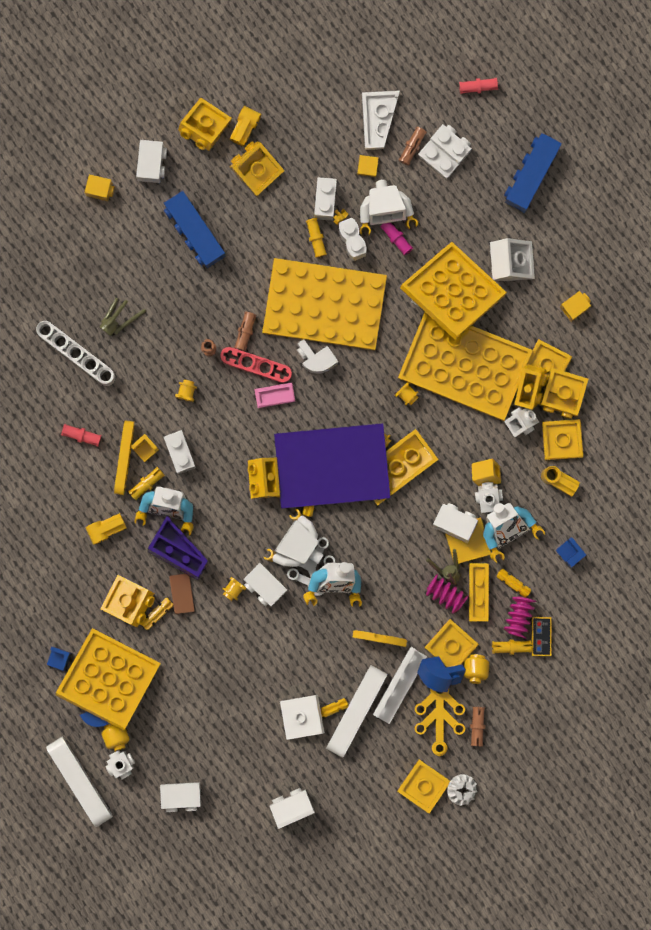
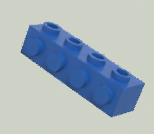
[504,133,562,213]
[163,191,226,269]

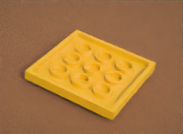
[400,242,507,340]
[55,628,161,731]

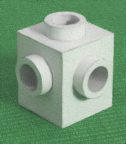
[504,407,539,437]
[475,482,503,513]
[106,750,135,779]

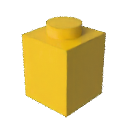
[84,174,115,201]
[560,291,591,322]

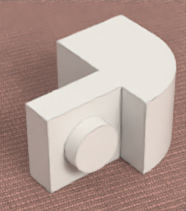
[297,339,338,374]

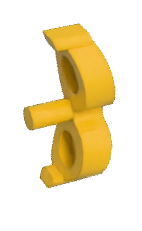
[333,209,348,225]

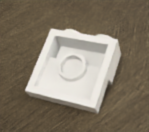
[418,124,472,180]

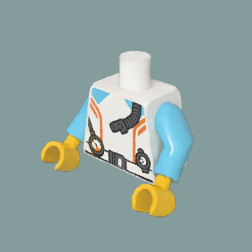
[134,487,194,536]
[483,503,545,563]
[303,562,362,607]

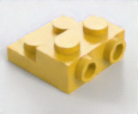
[178,98,232,151]
[229,141,284,196]
[539,368,588,419]
[101,575,155,627]

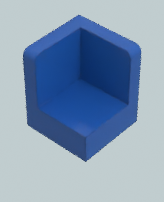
[556,537,586,568]
[47,646,72,671]

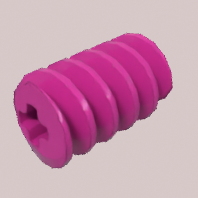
[426,574,469,614]
[503,596,537,639]

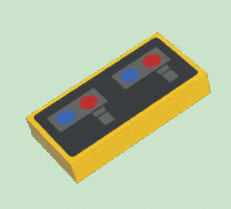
[531,617,551,656]

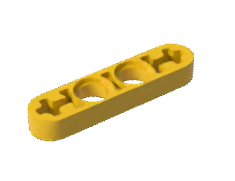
[114,420,135,495]

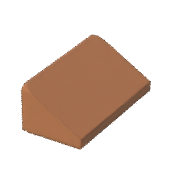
[169,574,195,614]

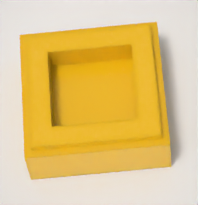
[357,155,379,177]

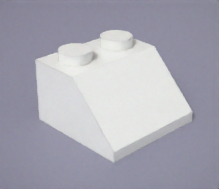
[490,238,535,281]
[270,788,315,829]

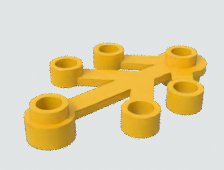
[414,689,465,756]

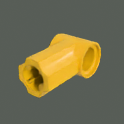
[230,106,262,146]
[541,466,580,497]
[85,513,127,545]

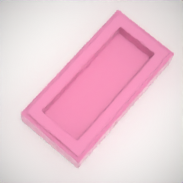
[254,383,295,409]

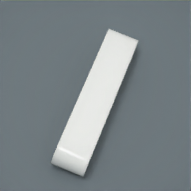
[36,321,116,386]
[326,665,388,758]
[46,736,113,827]

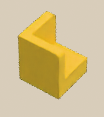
[131,434,159,462]
[472,458,501,486]

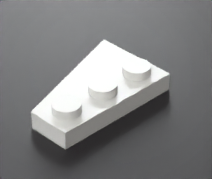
[362,91,400,150]

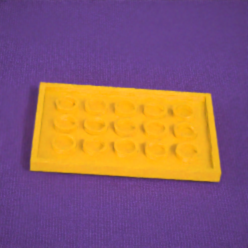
[262,258,387,350]
[398,312,533,421]

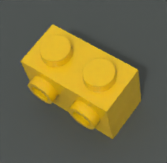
[514,364,548,410]
[248,457,280,499]

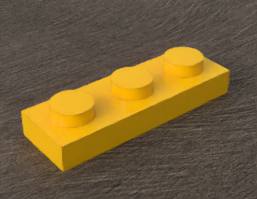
[469,563,489,622]

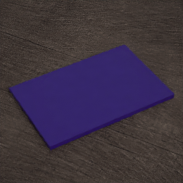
[274,423,390,508]

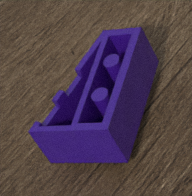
[148,516,208,580]

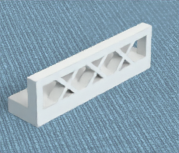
[373,647,427,724]

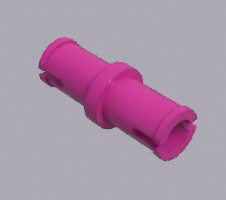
[380,222,413,256]

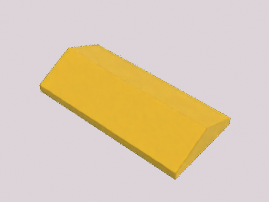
[373,429,439,506]

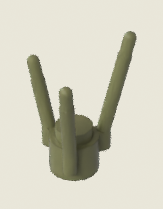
[99,298,146,336]
[426,549,460,585]

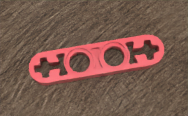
[220,347,292,383]

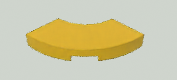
[352,630,407,647]

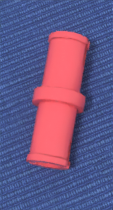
[459,78,498,94]
[61,424,102,447]

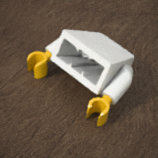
[359,180,418,235]
[264,509,324,567]

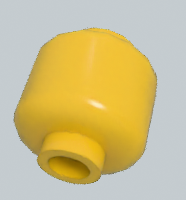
[464,654,490,684]
[101,724,130,752]

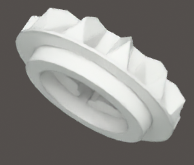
[447,774,477,806]

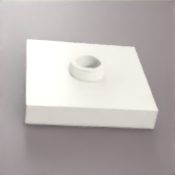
[280,695,325,740]

